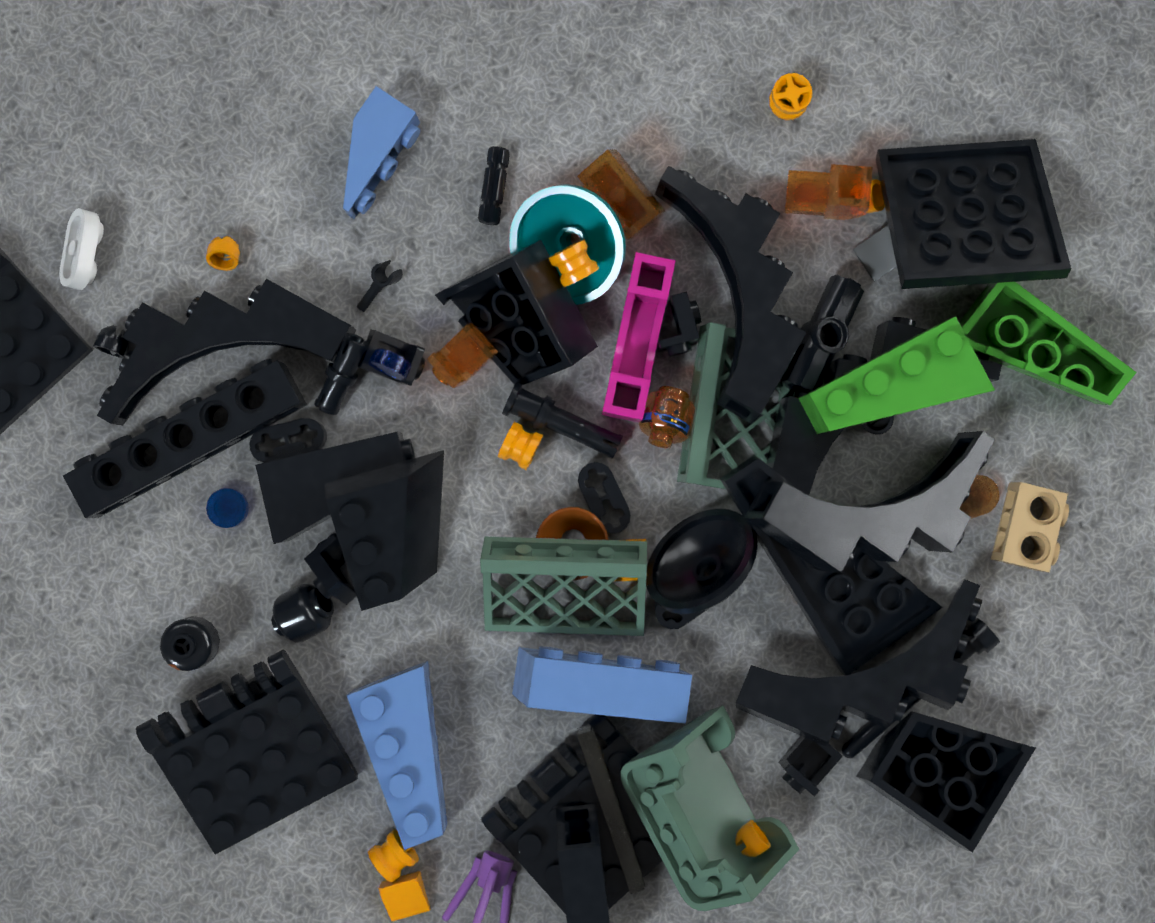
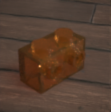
[577,149,666,239]

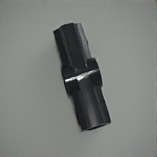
[782,275,864,393]

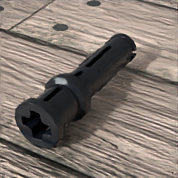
[502,381,623,459]

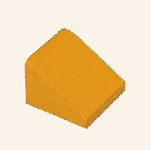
[378,871,431,921]

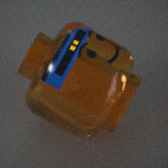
[639,386,695,448]

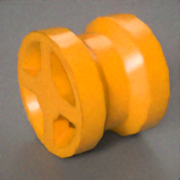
[769,73,813,120]
[548,239,599,287]
[497,421,543,471]
[368,829,419,883]

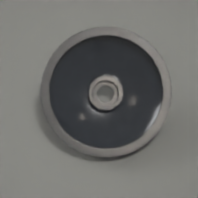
[646,509,758,614]

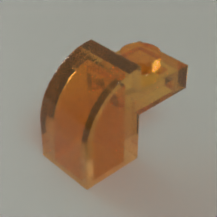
[785,164,873,220]

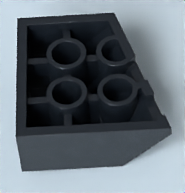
[435,239,598,385]
[325,450,444,611]
[856,711,1036,853]

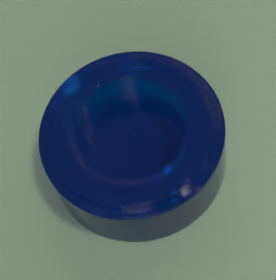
[369,348,412,381]
[206,488,249,528]

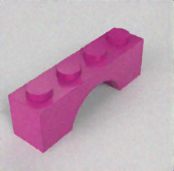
[602,252,676,423]

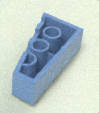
[512,646,692,724]
[346,661,447,850]

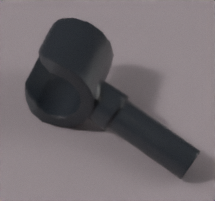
[357,260,403,312]

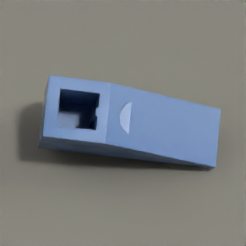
[343,86,420,219]

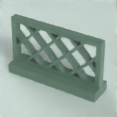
[677,322,794,489]
[480,536,647,636]

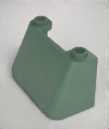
[621,705,799,911]

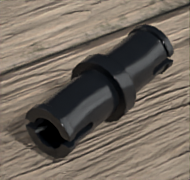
[314,333,369,415]

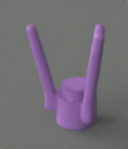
[442,851,517,923]

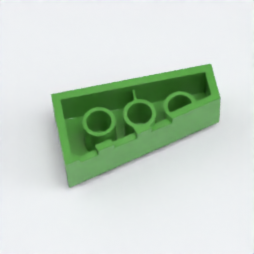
[959,282,1137,405]
[798,316,995,434]

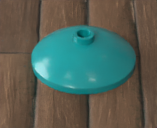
[509,184,626,305]

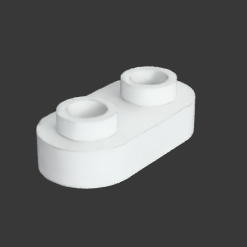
[59,208,104,290]

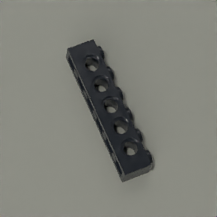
[63,359,307,518]

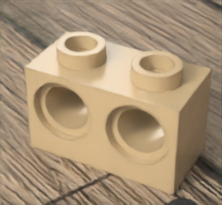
[991,482,1069,573]

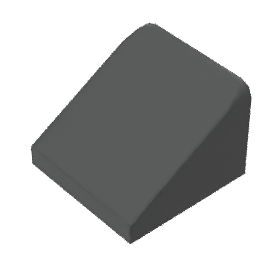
[853,225,897,282]

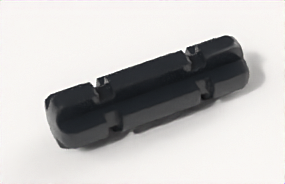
[478,146,510,225]

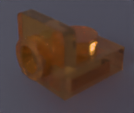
[427,323,498,388]

